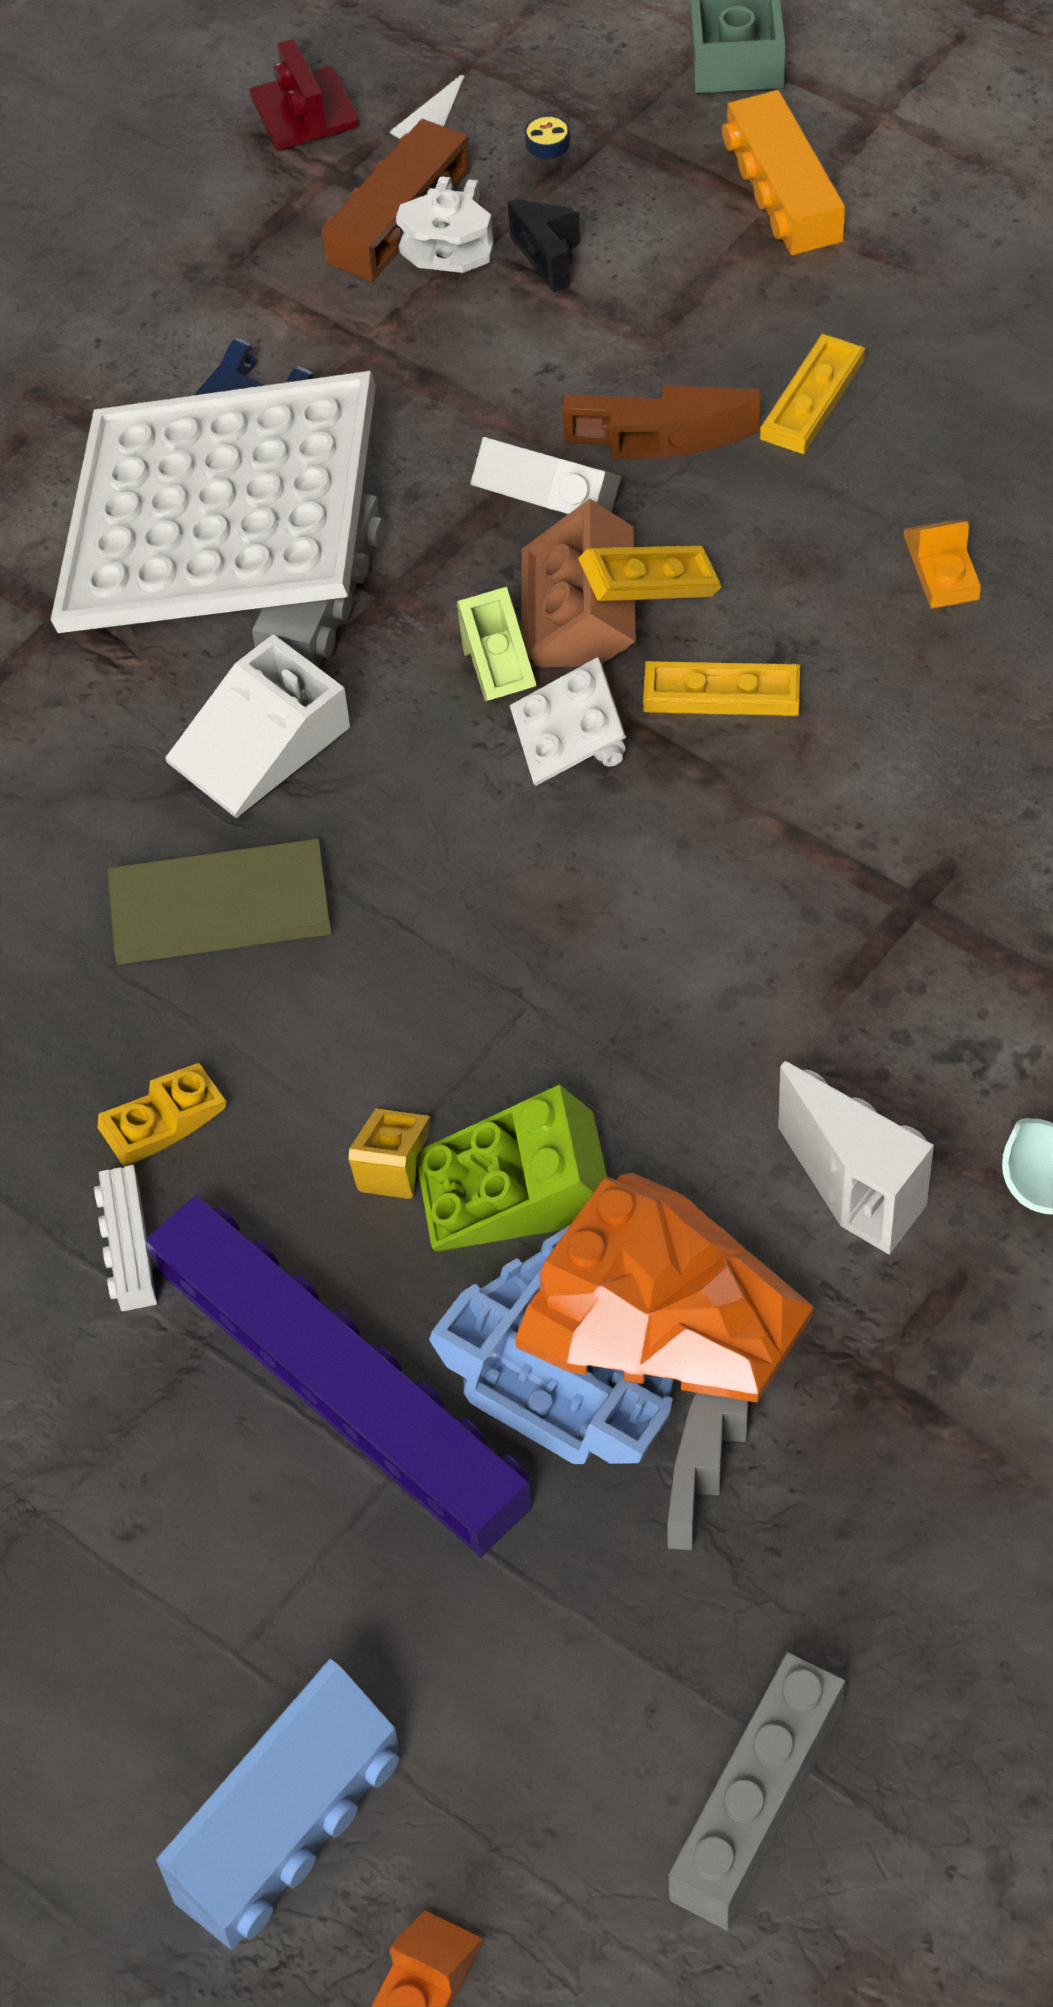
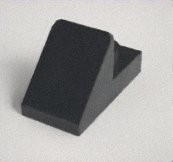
[508,199,580,293]

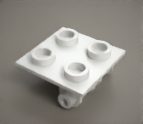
[510,657,626,786]

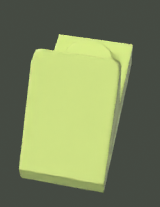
[457,587,537,702]

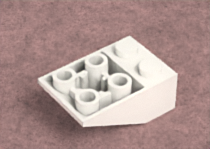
[165,634,350,818]
[778,1061,934,1255]

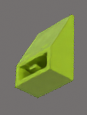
[416,1084,607,1252]

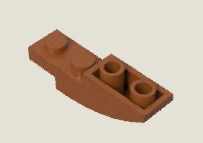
[562,385,761,460]

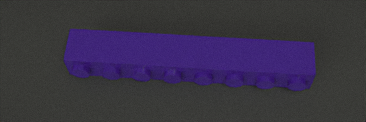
[145,1195,532,1558]

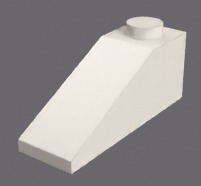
[470,437,621,514]

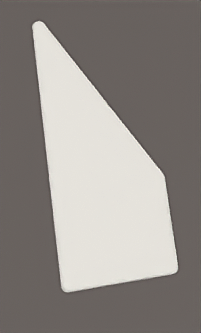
[390,75,464,139]

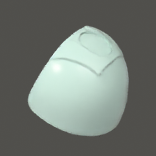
[1002,1118,1053,1214]

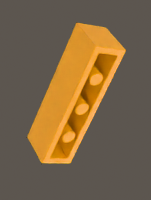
[722,90,845,256]

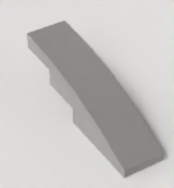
[667,1393,748,1550]

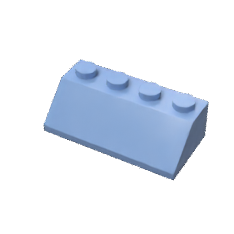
[156,1659,400,1951]

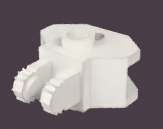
[396,177,494,273]

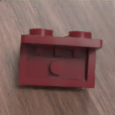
[249,39,360,149]

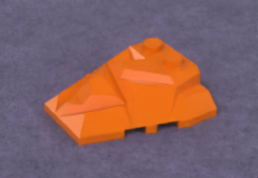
[515,1173,814,1403]

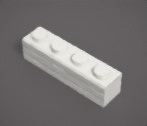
[94,1165,157,1312]

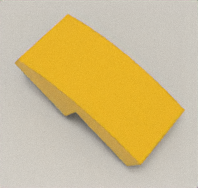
[97,1063,226,1167]

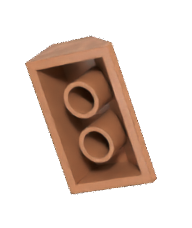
[521,499,636,668]

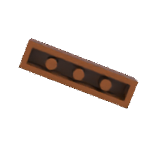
[322,118,471,282]

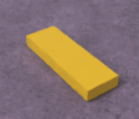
[760,334,866,454]
[578,545,722,601]
[643,661,800,716]

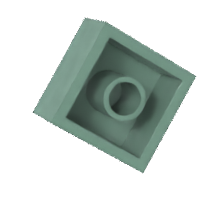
[690,0,785,93]

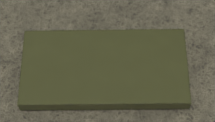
[107,838,332,965]

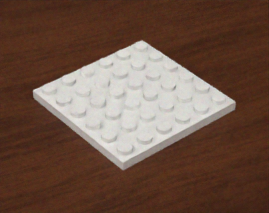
[51,371,376,633]

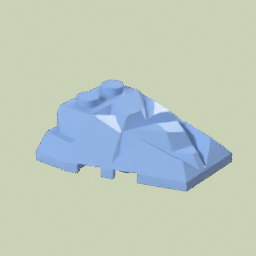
[429,1225,674,1464]

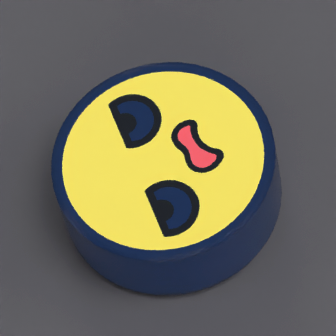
[525,115,570,158]

